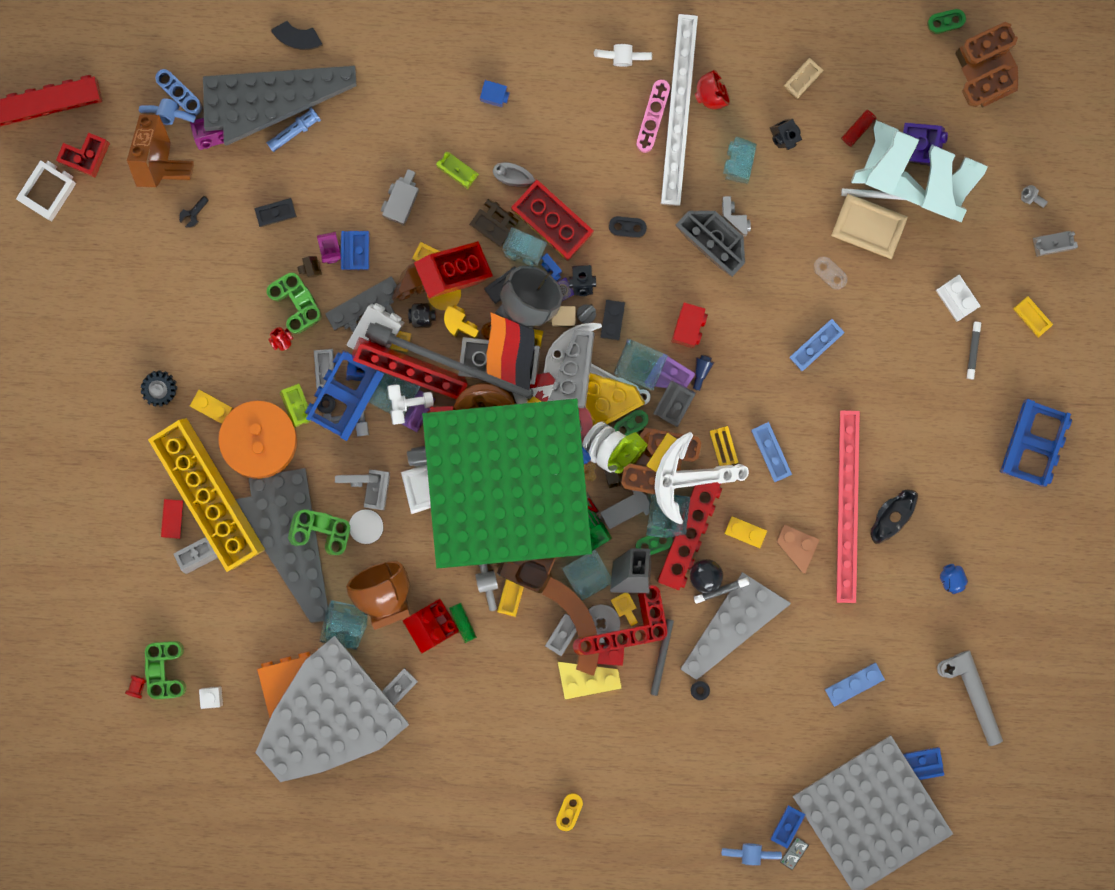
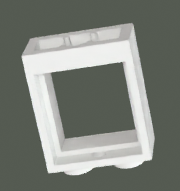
[16,160,76,222]

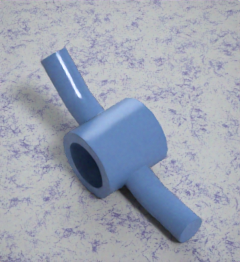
[139,98,196,125]
[721,843,782,865]

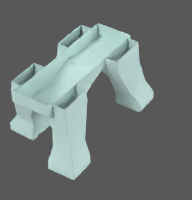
[851,120,988,222]

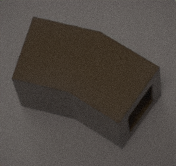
[604,469,621,488]

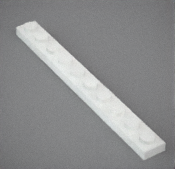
[661,14,698,206]

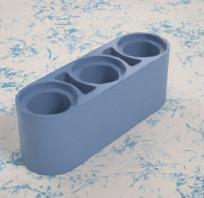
[155,69,203,116]

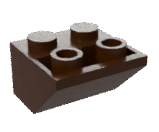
[392,263,426,301]

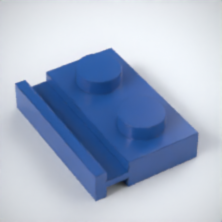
[341,231,370,270]
[903,747,945,780]

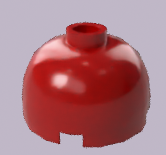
[695,70,730,110]

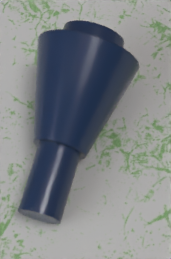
[693,355,715,391]

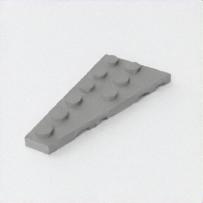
[681,572,791,680]

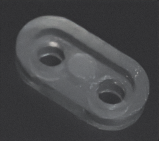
[814,257,847,290]

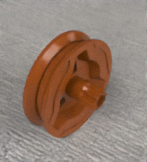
[454,383,516,410]

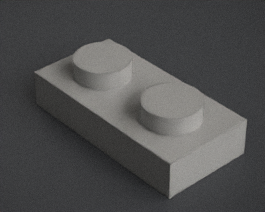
[545,613,577,656]
[383,668,418,706]

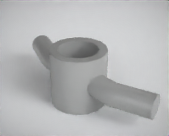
[475,564,498,611]

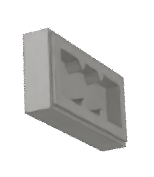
[314,349,336,389]
[335,475,378,487]

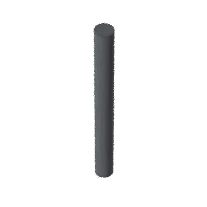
[650,619,674,696]

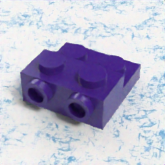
[903,123,948,166]

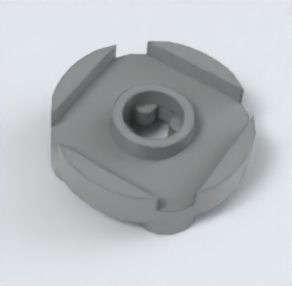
[588,604,620,643]

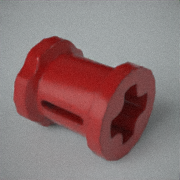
[125,675,147,699]

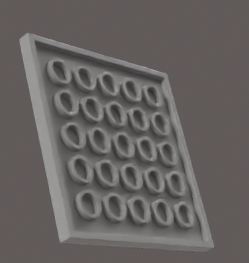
[793,735,953,890]

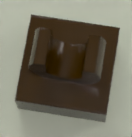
[297,256,322,277]

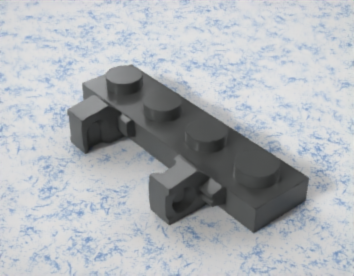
[325,276,397,332]

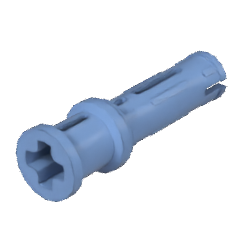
[266,107,321,152]

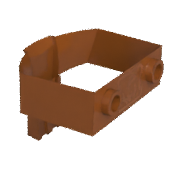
[127,114,194,187]

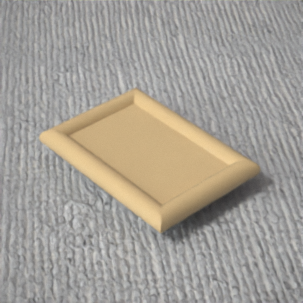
[831,193,908,259]

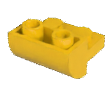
[444,305,480,339]

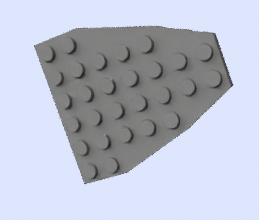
[255,636,410,782]

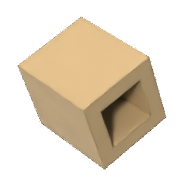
[548,306,575,327]

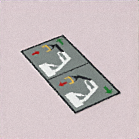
[780,837,809,870]

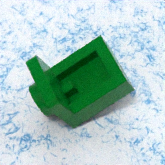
[590,522,612,551]

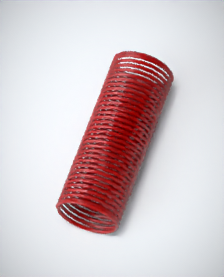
[841,110,877,147]

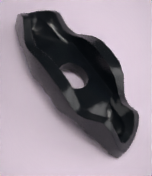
[871,489,918,544]

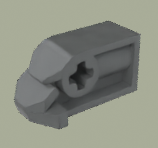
[600,490,651,529]

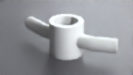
[594,44,652,67]

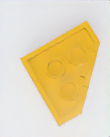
[586,373,645,426]

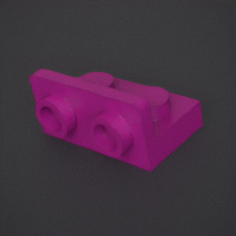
[190,118,224,150]

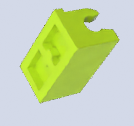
[436,152,479,190]
[280,384,311,428]
[608,432,648,473]

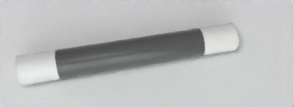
[966,322,981,380]
[694,577,750,604]

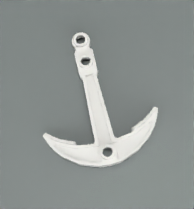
[544,323,651,405]
[655,432,749,525]

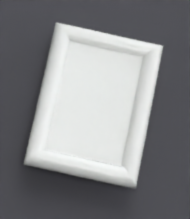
[401,465,431,514]

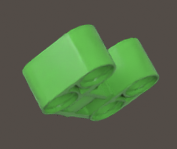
[267,273,322,334]
[288,509,350,555]
[145,641,186,699]

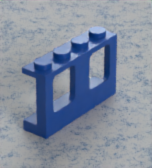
[305,350,384,441]
[1000,399,1072,487]

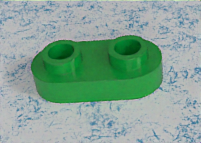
[927,9,966,34]
[614,410,649,436]
[635,531,673,555]

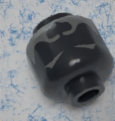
[408,303,436,328]

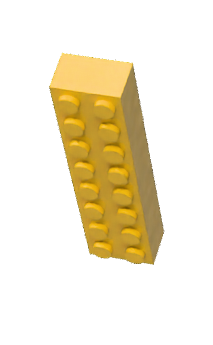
[148,418,265,572]

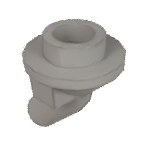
[1021,185,1048,208]

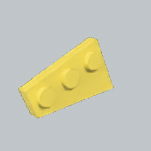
[558,661,621,699]

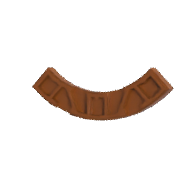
[542,577,599,676]

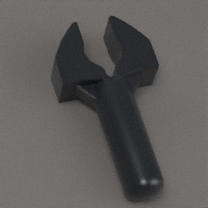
[179,196,209,228]

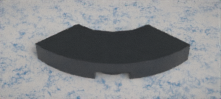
[271,21,323,50]

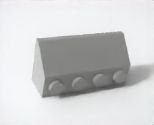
[458,337,540,385]

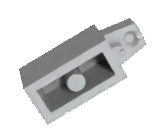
[381,169,419,226]

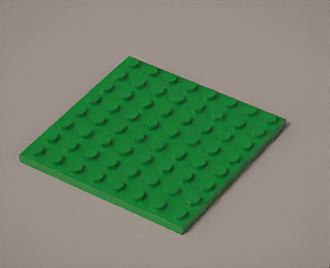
[422,398,592,569]

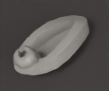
[493,163,535,187]

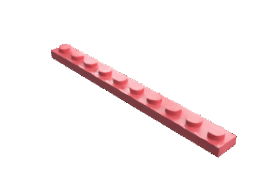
[836,411,860,603]

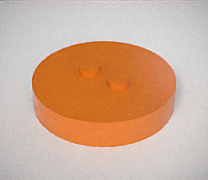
[219,401,297,479]

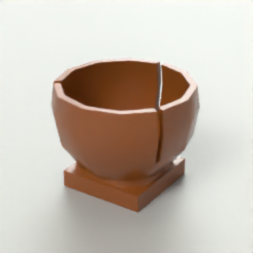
[346,561,410,630]

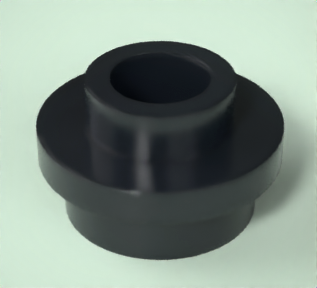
[317,394,336,414]
[691,681,710,700]

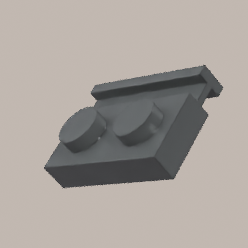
[653,380,696,427]

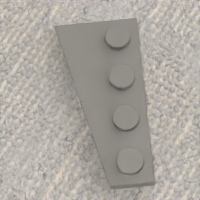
[548,330,595,408]

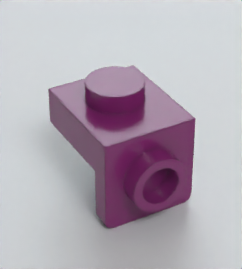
[317,232,341,264]

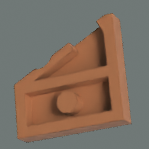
[776,525,819,574]

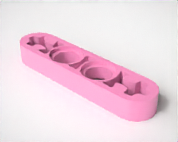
[636,80,670,153]

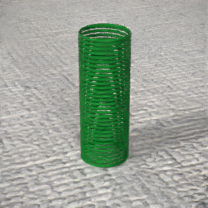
[449,603,477,643]

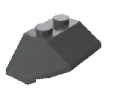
[675,211,745,277]

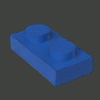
[770,805,805,849]

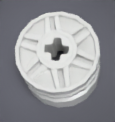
[582,422,626,473]

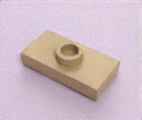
[783,58,824,99]

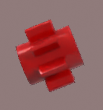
[268,327,293,351]

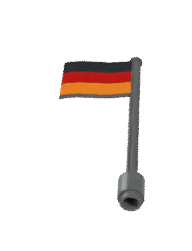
[365,312,535,400]

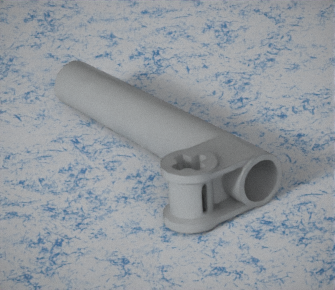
[937,650,1003,746]

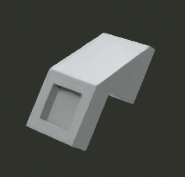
[722,196,751,236]

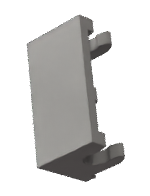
[1033,231,1078,257]
[364,469,390,510]
[174,537,218,574]

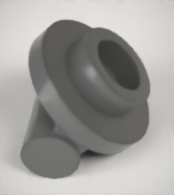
[577,304,596,324]

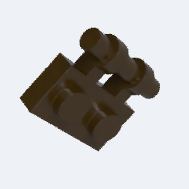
[469,199,519,247]

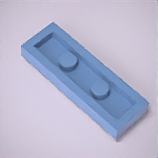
[789,319,845,372]
[751,422,792,482]
[824,663,885,707]

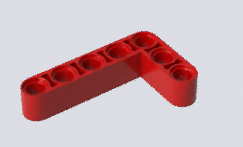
[573,585,667,655]

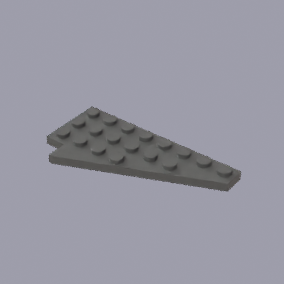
[203,66,357,146]
[235,468,330,623]

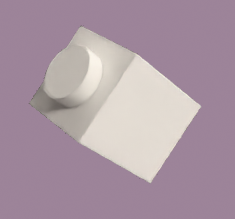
[199,687,223,709]

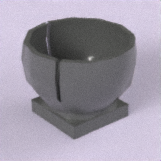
[495,266,563,329]

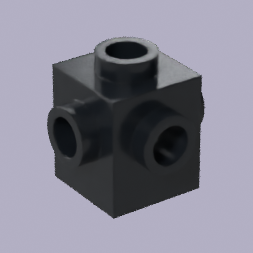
[770,119,802,150]
[569,265,596,296]

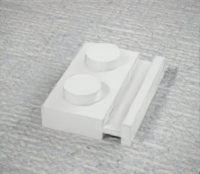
[935,275,980,322]

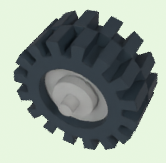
[140,370,177,407]

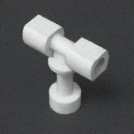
[387,384,433,425]

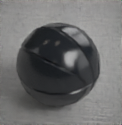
[689,559,723,593]

